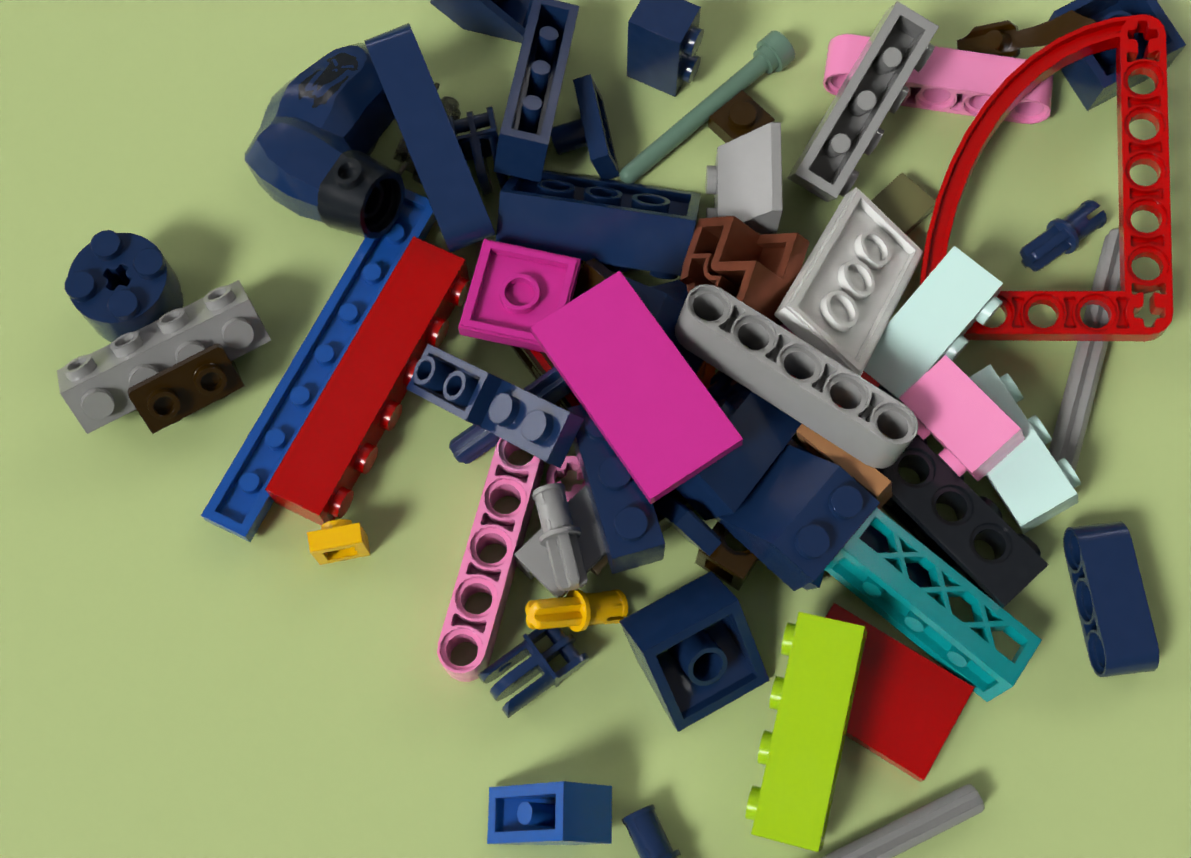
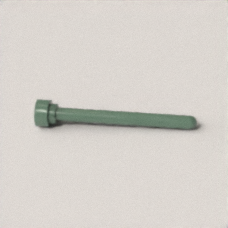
[619,31,795,183]

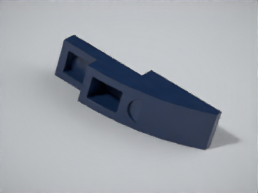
[406,344,584,468]

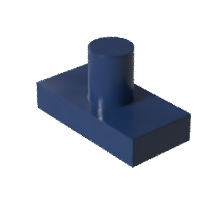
[551,74,620,180]

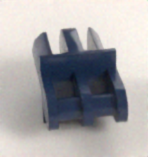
[448,106,508,195]
[478,628,590,718]

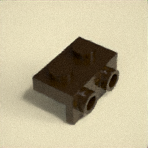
[127,343,244,434]

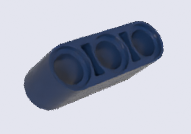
[1063,521,1159,677]

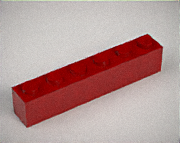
[265,236,472,525]

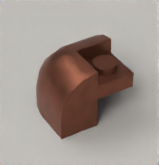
[680,216,810,325]

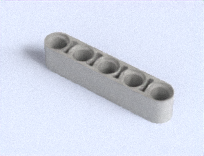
[675,284,918,469]

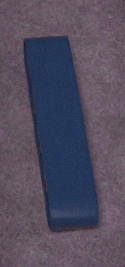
[364,23,496,253]

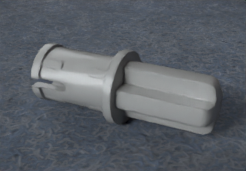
[532,483,588,591]

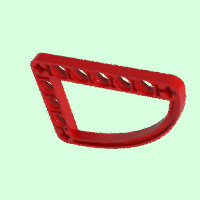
[920,14,1173,342]

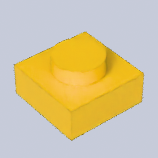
[307,519,371,565]

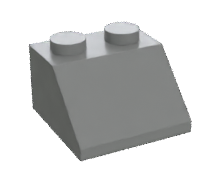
[705,122,783,235]

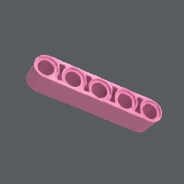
[823,34,1054,124]
[437,438,544,682]

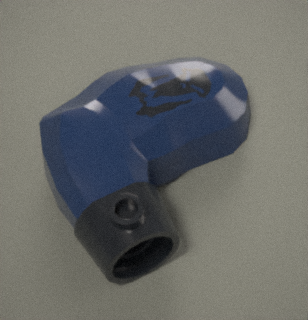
[245,43,405,239]

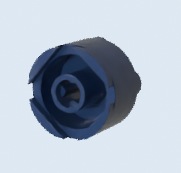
[64,230,184,343]

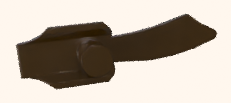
[957,10,1096,58]

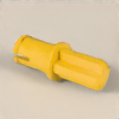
[525,589,628,632]

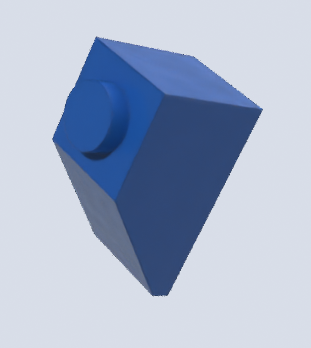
[487,781,612,845]

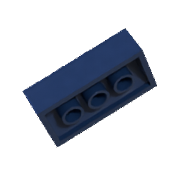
[496,170,701,280]

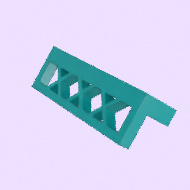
[824,507,1042,702]

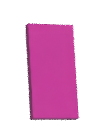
[530,271,743,504]

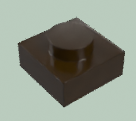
[708,90,775,143]

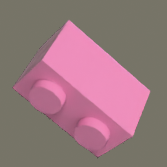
[899,355,1025,481]

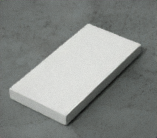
[774,187,924,377]

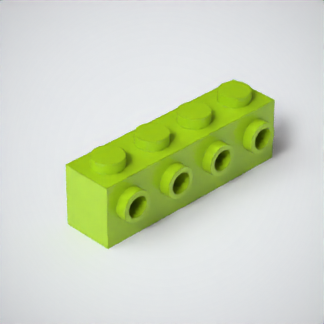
[745,612,867,852]

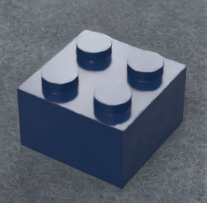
[1046,0,1186,111]

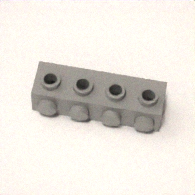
[787,1,939,202]
[57,280,271,434]

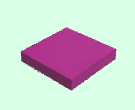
[458,239,581,353]

